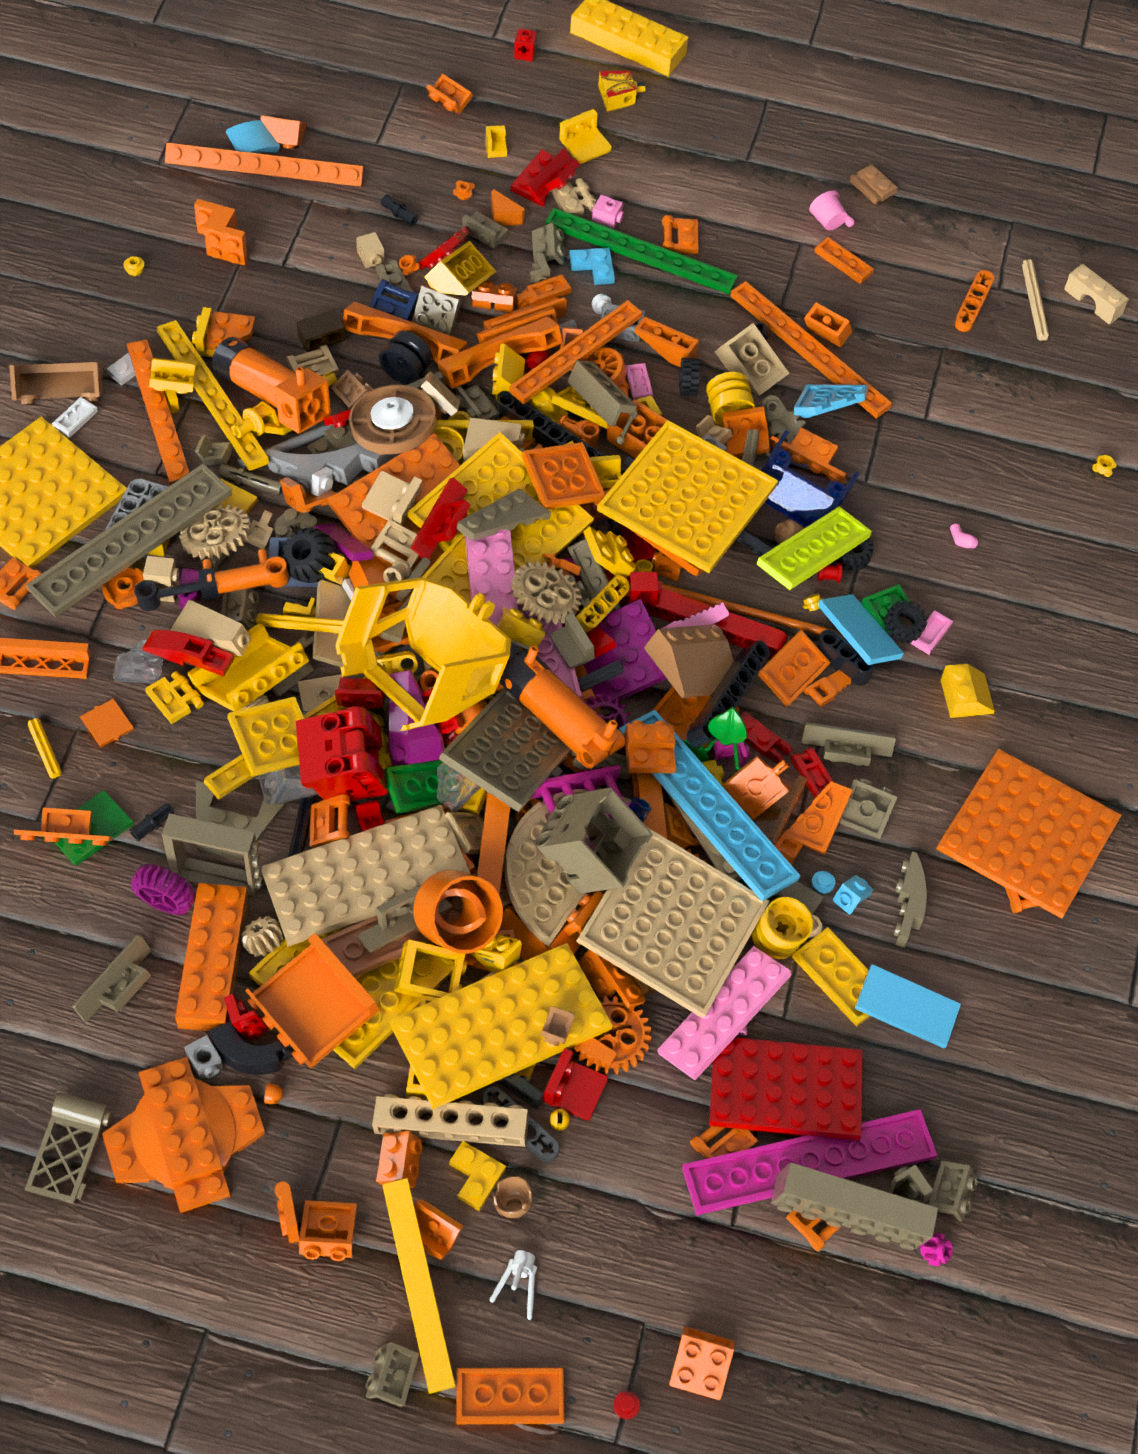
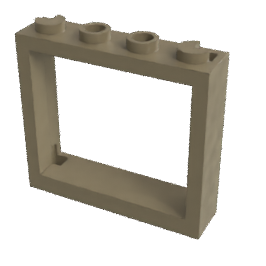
[162,813,264,898]

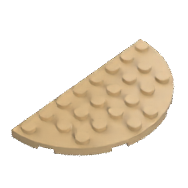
[504,789,634,947]

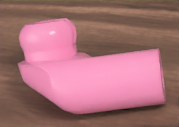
[950,524,978,549]

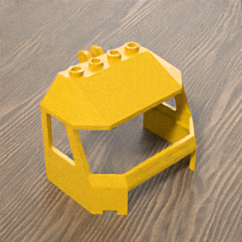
[335,577,511,731]

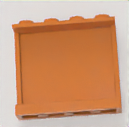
[245,933,380,1069]

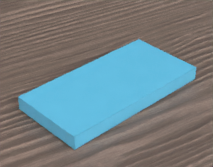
[818,594,904,665]
[854,964,961,1048]

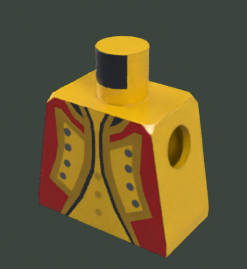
[598,71,645,111]

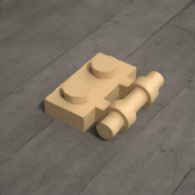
[551,178,596,217]

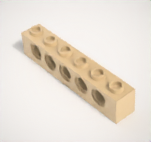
[372,1094,529,1147]

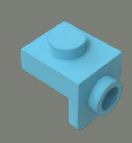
[833,875,874,914]

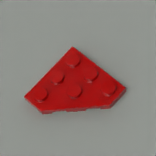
[418,226,470,271]

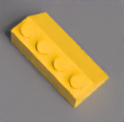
[425,241,497,295]

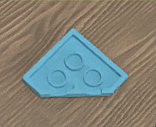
[794,384,868,418]

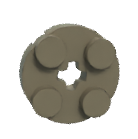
[274,508,317,538]

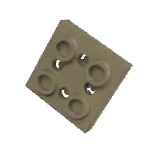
[412,284,462,336]

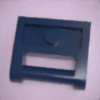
[369,279,419,321]

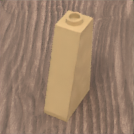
[170,600,252,656]

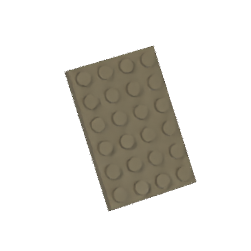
[439,688,572,812]

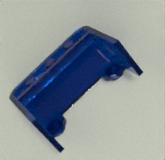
[761,430,860,527]

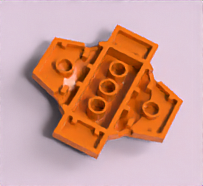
[102,1057,265,1213]

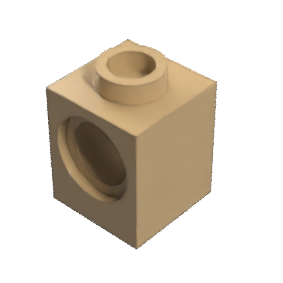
[356,232,385,268]

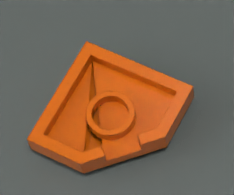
[205,311,256,350]

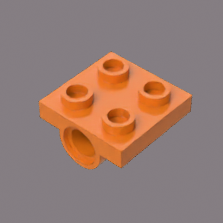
[472,280,518,312]

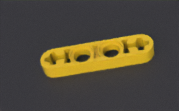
[576,575,630,633]

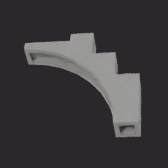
[266,443,401,493]

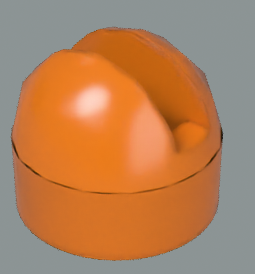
[264,1083,283,1104]

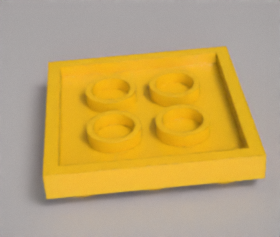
[228,697,304,777]

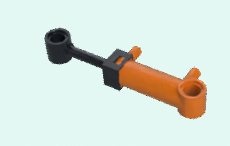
[134,549,290,611]

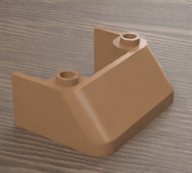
[9,362,103,404]

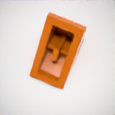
[491,189,525,226]

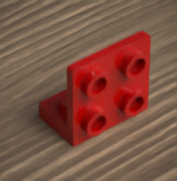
[543,1048,608,1121]

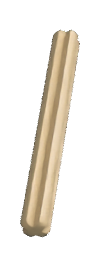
[1022,259,1049,341]

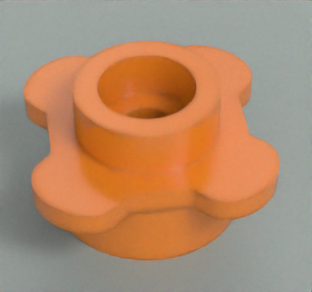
[453,180,475,200]
[398,255,420,276]

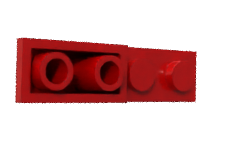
[142,630,234,677]

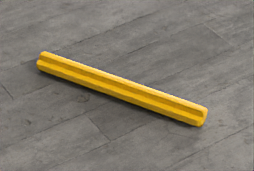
[256,613,344,633]

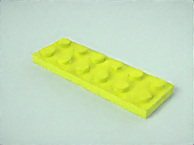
[757,506,872,590]

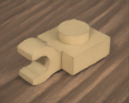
[245,510,273,549]

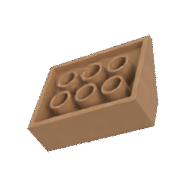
[644,624,734,698]

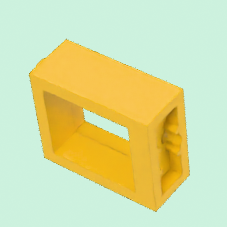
[394,940,467,998]

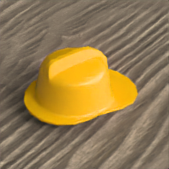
[527,387,568,423]

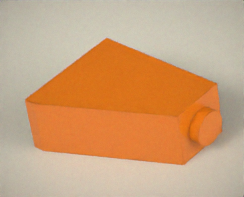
[348,556,399,607]

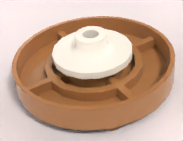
[349,385,437,455]

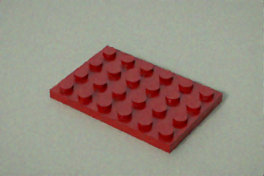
[709,1037,862,1141]

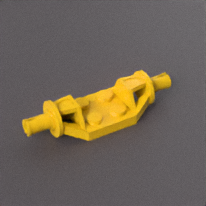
[231,371,337,438]

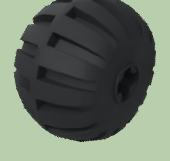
[282,528,337,583]

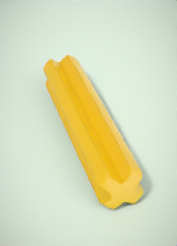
[28,718,62,779]

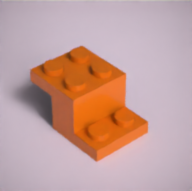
[194,199,248,266]

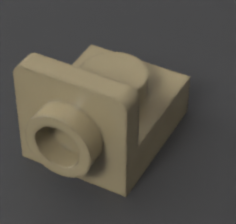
[529,252,550,285]

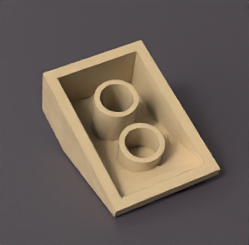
[714,323,789,396]

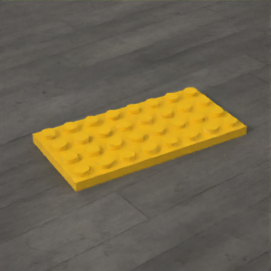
[389,943,613,1109]

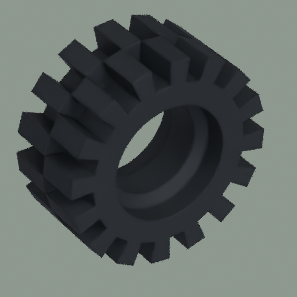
[679,358,700,396]
[835,537,874,571]
[884,600,928,643]

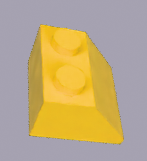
[941,664,995,718]

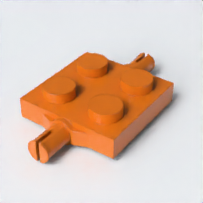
[723,755,789,820]

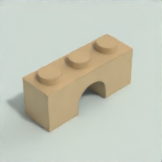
[1064,264,1129,325]

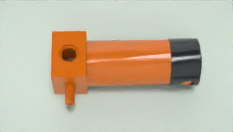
[212,337,331,434]

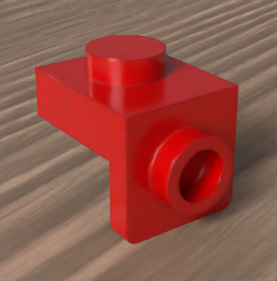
[355,800,385,832]

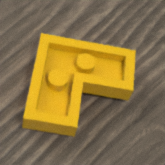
[449,1141,506,1211]

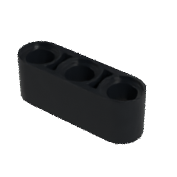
[817,629,874,685]

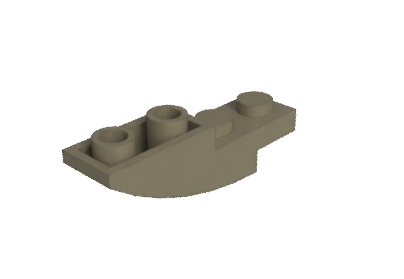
[893,851,927,948]

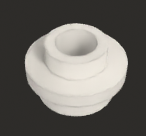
[592,294,612,314]

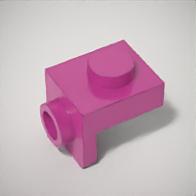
[713,740,750,767]

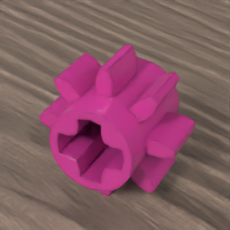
[920,1232,953,1266]

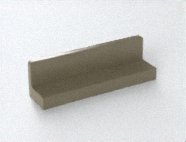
[568,360,637,426]

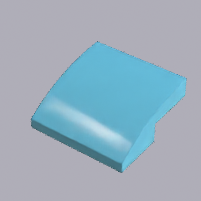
[226,120,280,154]

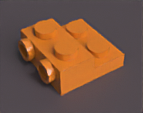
[624,720,676,774]
[299,1200,357,1261]

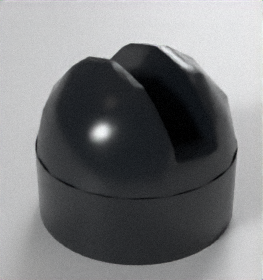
[756,322,771,340]

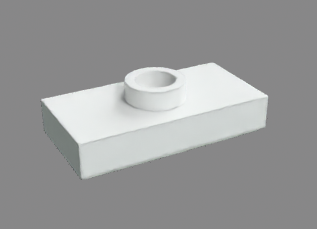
[52,397,98,438]

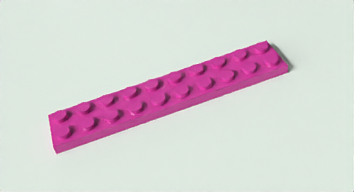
[682,1109,937,1216]

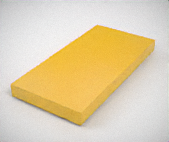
[792,927,870,1027]

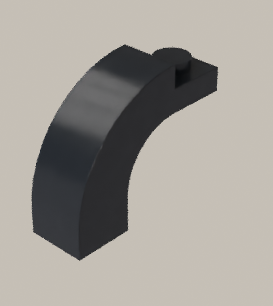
[208,1021,295,1075]

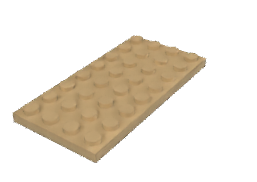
[262,805,470,946]

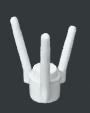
[490,1250,537,1320]

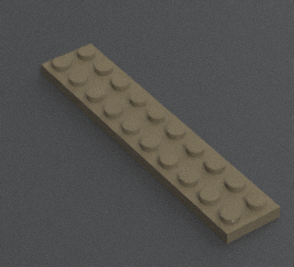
[26,464,232,618]

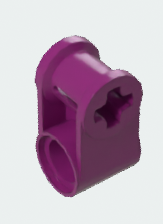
[178,568,202,610]

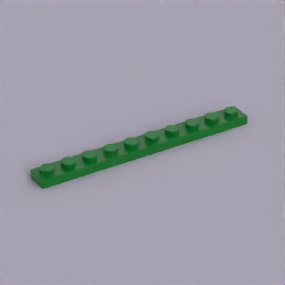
[545,208,738,295]

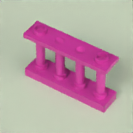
[531,765,641,819]

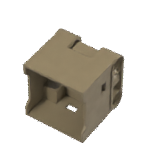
[535,787,653,894]

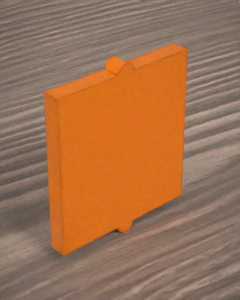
[80,699,134,748]

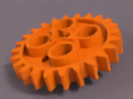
[574,996,651,1075]

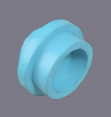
[811,871,835,894]

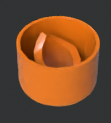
[413,870,503,954]

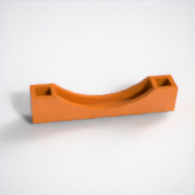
[342,302,468,363]
[437,316,562,389]

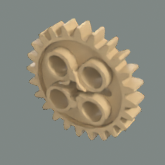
[179,504,252,560]
[510,561,582,625]

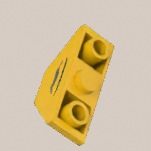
[470,934,522,973]

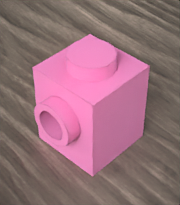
[592,195,624,230]

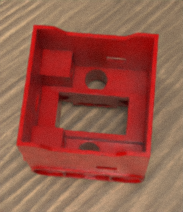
[296,706,387,802]

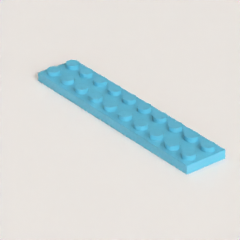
[618,710,800,901]

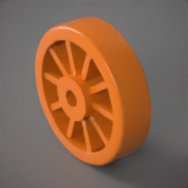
[583,348,627,386]

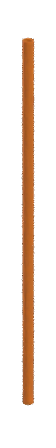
[603,568,846,639]

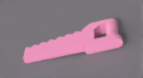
[662,602,729,629]

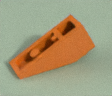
[634,316,699,368]

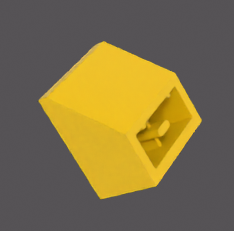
[492,344,525,399]

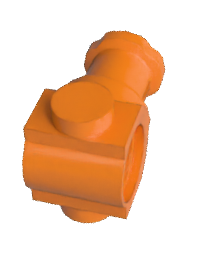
[558,414,602,448]

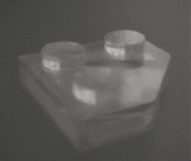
[113,639,164,684]
[437,762,481,812]

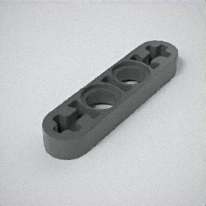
[482,1087,559,1163]

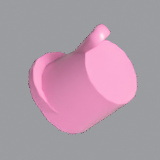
[809,190,855,231]

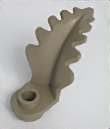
[761,395,809,445]

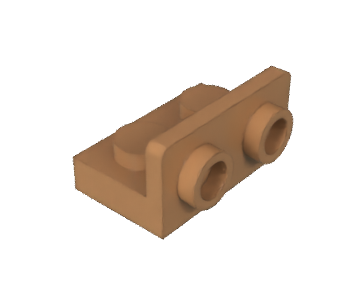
[331,370,374,409]

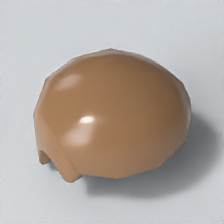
[493,1176,533,1218]

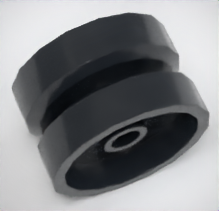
[379,330,433,385]

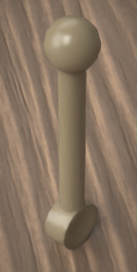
[616,410,638,444]

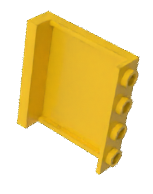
[187,623,309,712]

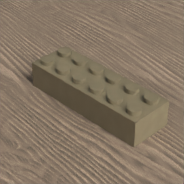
[770,1162,938,1250]

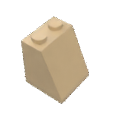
[463,418,525,463]

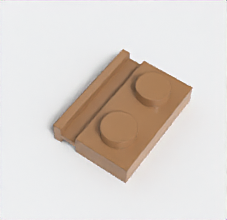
[850,164,898,205]

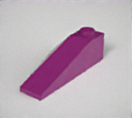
[389,670,445,767]

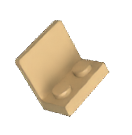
[362,471,422,525]

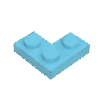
[569,248,615,285]

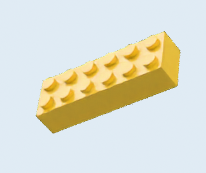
[570,0,689,77]

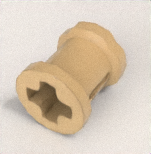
[383,560,411,582]

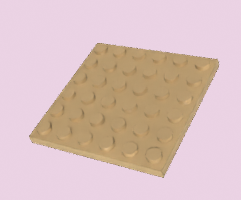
[576,827,769,1018]

